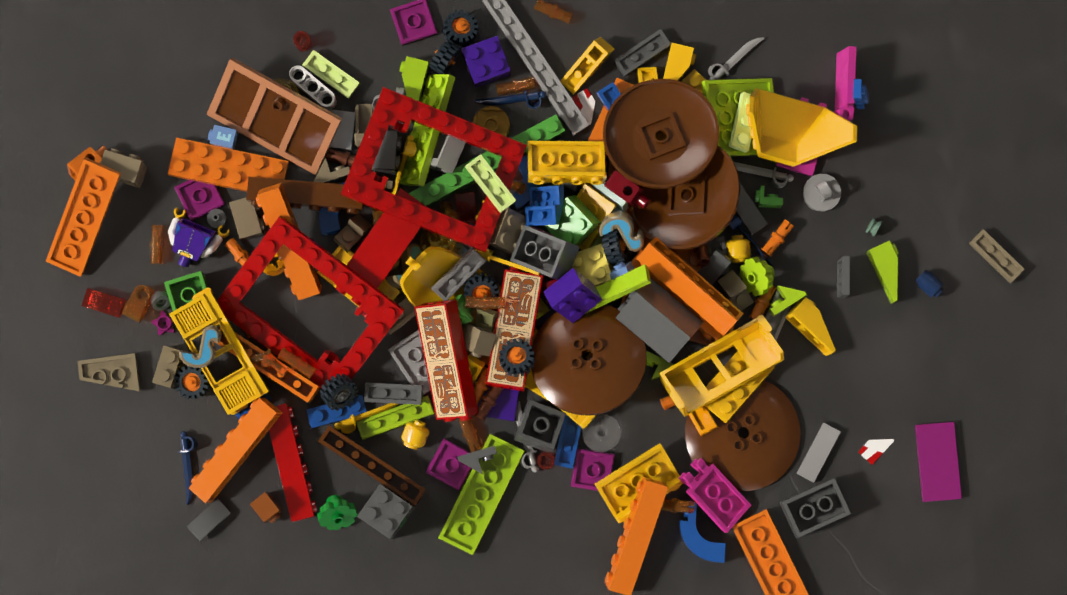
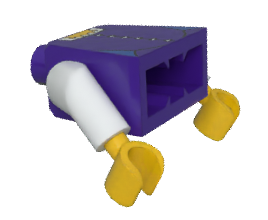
[168,208,229,267]

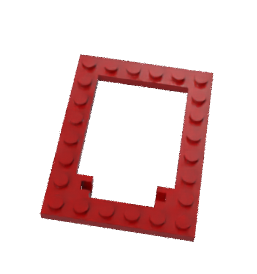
[340,87,527,253]
[217,216,405,389]

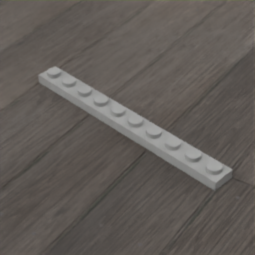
[482,0,589,136]

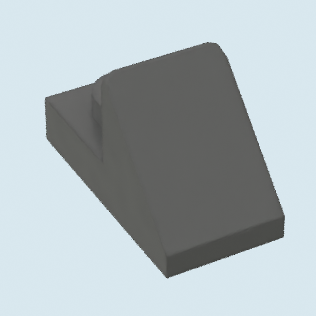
[457,446,497,474]

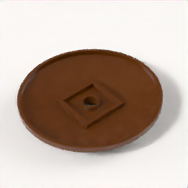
[603,79,719,189]
[630,146,740,250]
[531,304,647,415]
[685,380,800,491]

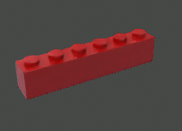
[269,403,318,522]

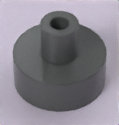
[207,209,227,229]
[150,290,170,311]

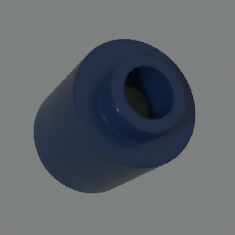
[915,270,944,298]

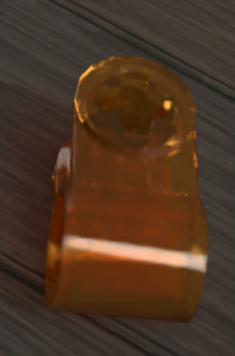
[122,285,153,323]

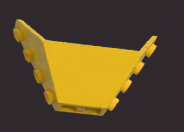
[746,88,857,167]

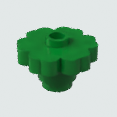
[317,495,358,530]

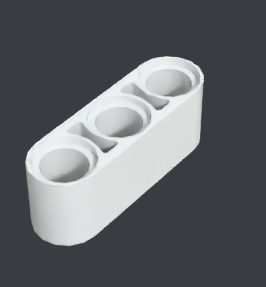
[289,66,337,110]

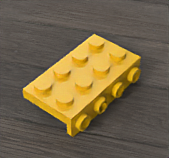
[527,141,607,185]
[594,443,683,523]

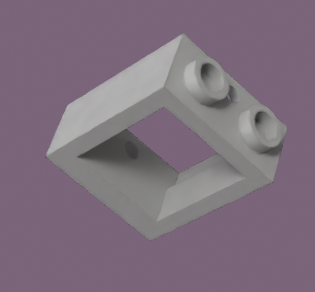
[429,132,466,174]

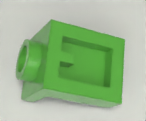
[755,185,783,208]
[455,294,474,325]

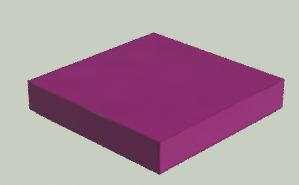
[390,0,438,46]
[174,180,225,221]
[425,439,472,491]
[570,448,615,491]

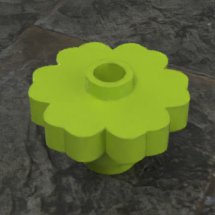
[739,257,775,296]

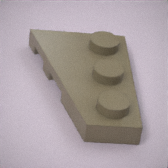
[77,353,141,392]

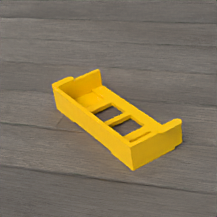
[169,288,269,415]
[659,315,784,417]

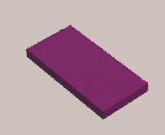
[915,422,962,502]

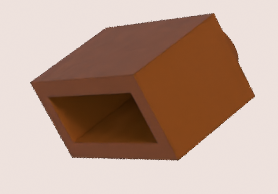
[250,492,283,523]

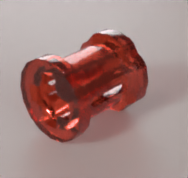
[293,31,312,52]
[537,452,554,470]

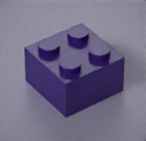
[462,36,511,88]
[544,268,602,323]

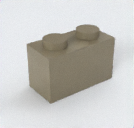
[229,198,265,241]
[462,322,496,358]
[152,346,182,389]

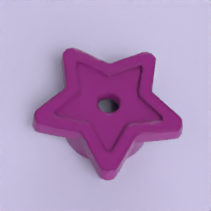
[151,311,174,335]

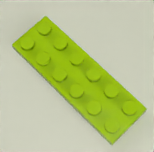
[399,74,455,187]
[438,434,524,555]

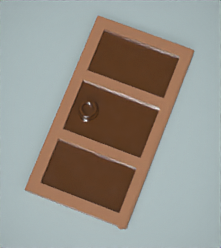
[207,57,342,175]

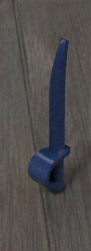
[475,90,546,109]
[729,215,773,266]
[178,431,198,505]

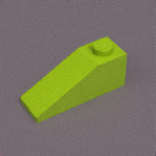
[400,56,429,101]
[866,240,898,304]

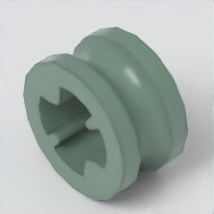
[865,217,882,237]

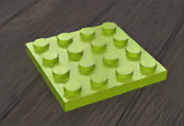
[701,78,774,156]

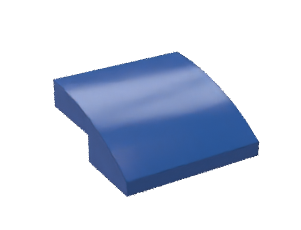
[525,185,564,226]

